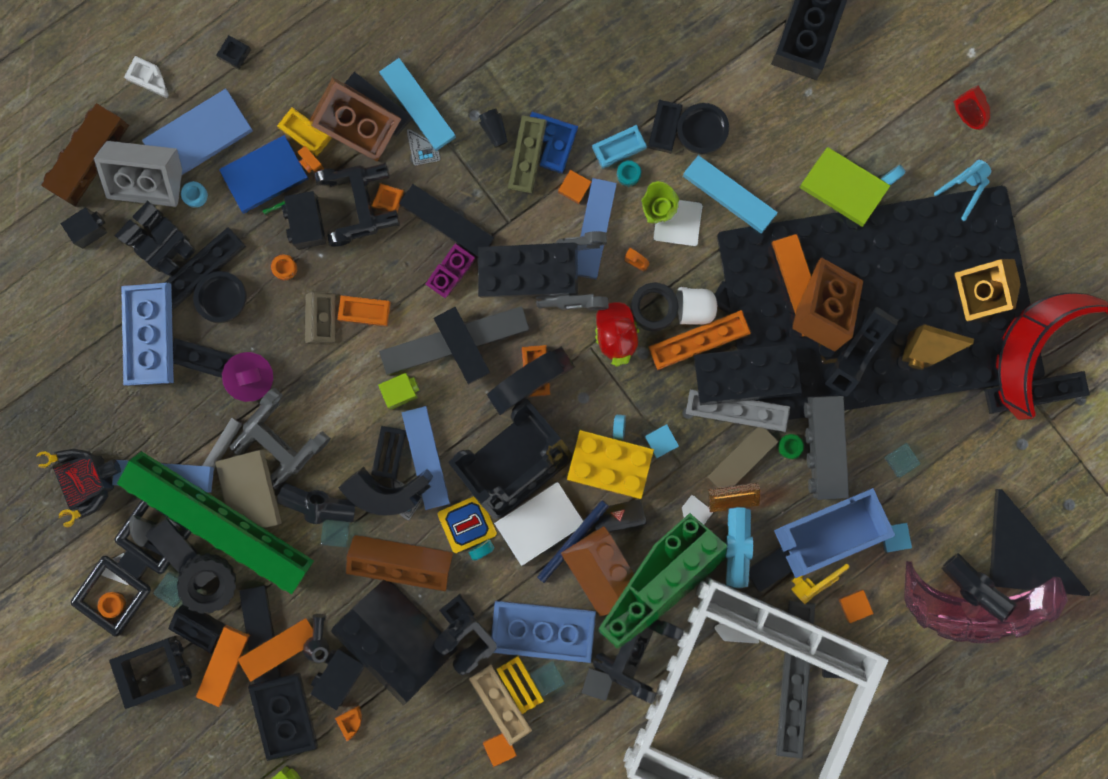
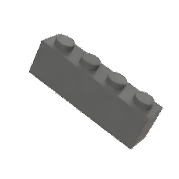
[804,395,849,500]

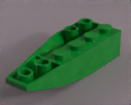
[599,513,728,649]

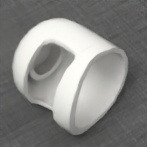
[676,287,717,325]

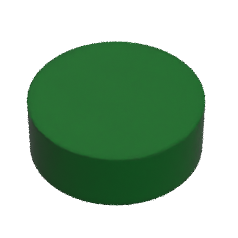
[777,434,804,459]

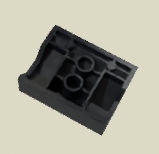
[331,580,458,705]

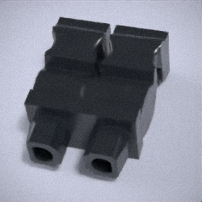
[114,200,196,277]

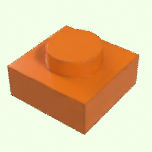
[298,146,324,173]

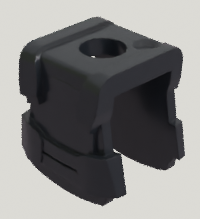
[434,612,497,676]

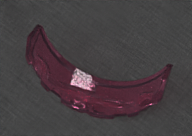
[904,561,1068,643]

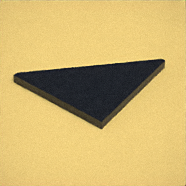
[990,489,1090,596]

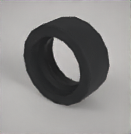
[630,282,679,332]

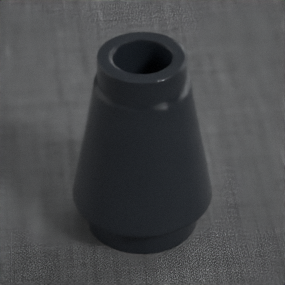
[479,108,508,148]

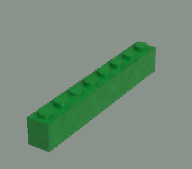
[117,451,314,595]

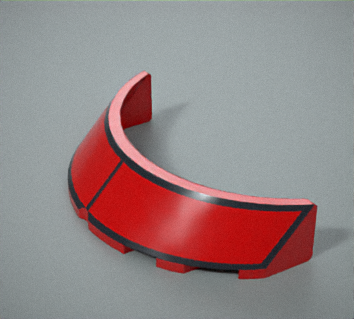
[996,292,1108,420]

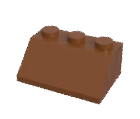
[561,526,634,616]

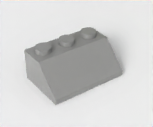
[94,141,182,207]

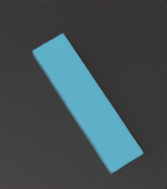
[379,58,456,151]
[683,155,778,234]

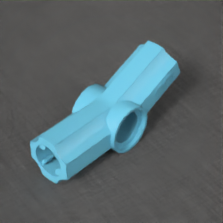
[725,507,753,588]

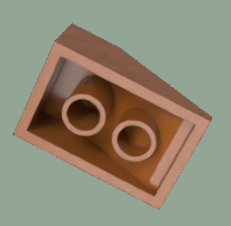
[309,77,401,162]
[792,258,863,351]

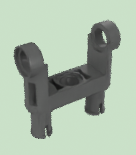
[536,231,609,310]
[230,388,331,490]

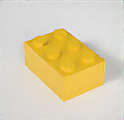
[567,430,654,499]

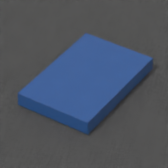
[219,135,309,214]

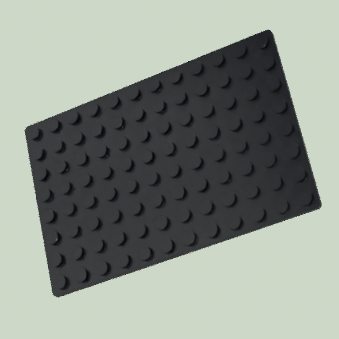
[717,185,1045,420]

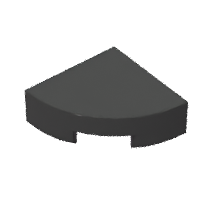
[129,514,156,547]

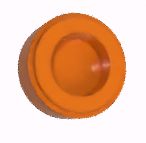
[271,254,297,280]
[98,592,126,618]

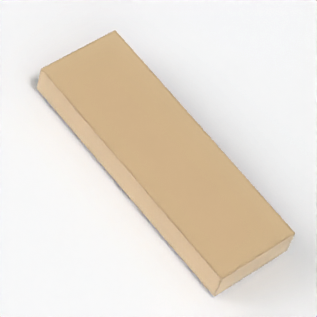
[469,665,532,746]

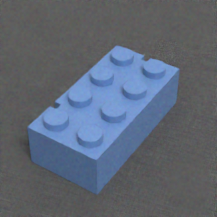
[774,488,895,578]

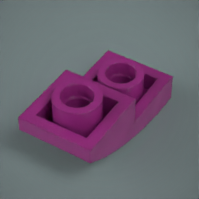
[425,243,476,299]

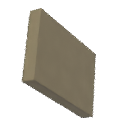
[215,449,282,528]

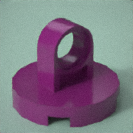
[222,352,273,402]

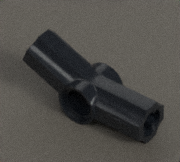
[277,483,355,524]
[941,553,1017,623]

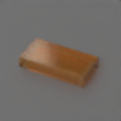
[708,483,760,512]

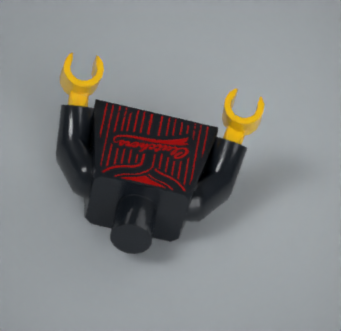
[36,449,121,527]

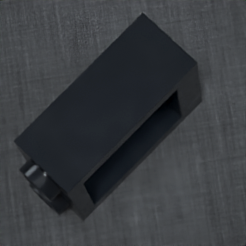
[109,636,192,709]

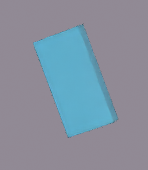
[592,125,647,169]

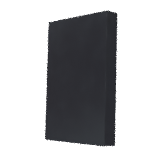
[248,673,318,761]

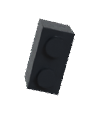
[282,191,327,250]
[310,646,365,710]

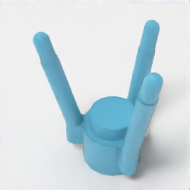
[934,160,991,221]

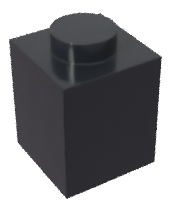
[60,207,108,249]

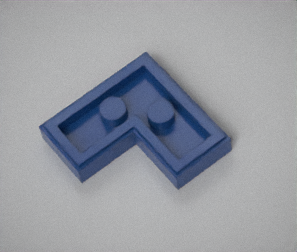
[530,112,578,174]

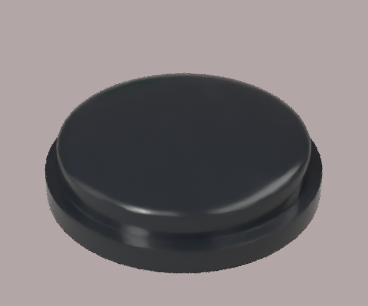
[677,103,729,154]
[193,271,247,323]

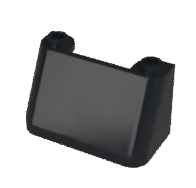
[448,399,572,519]

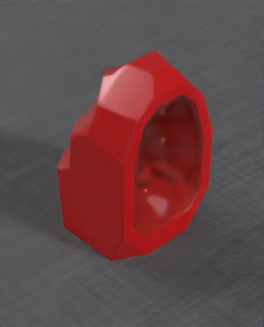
[953,85,990,130]

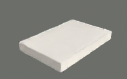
[494,482,583,566]

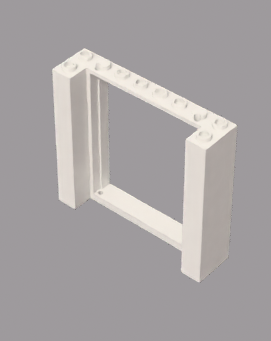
[623,577,888,779]

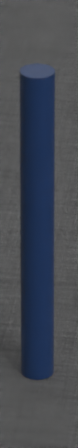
[537,500,609,583]

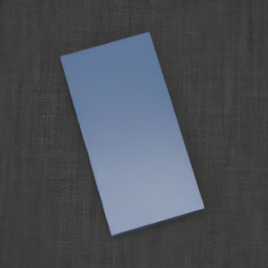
[142,89,253,175]
[121,283,174,386]
[491,601,596,663]

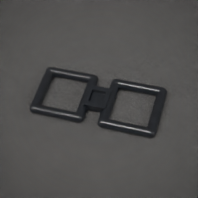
[70,500,192,637]

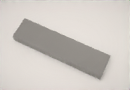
[686,389,790,432]

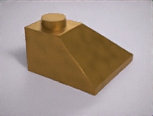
[955,259,1020,321]
[902,325,974,370]

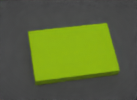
[800,147,891,227]

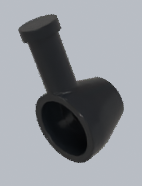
[303,614,330,663]

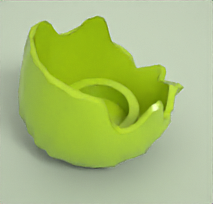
[641,181,679,224]

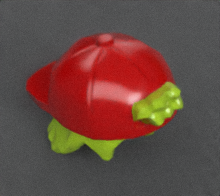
[595,302,639,367]

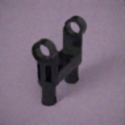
[314,162,400,247]
[593,619,684,704]

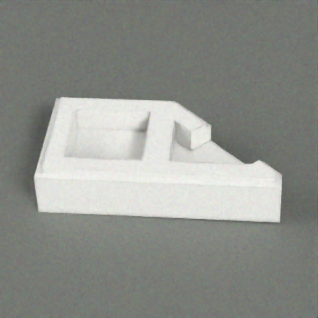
[124,56,169,98]

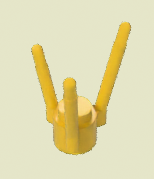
[791,564,850,604]

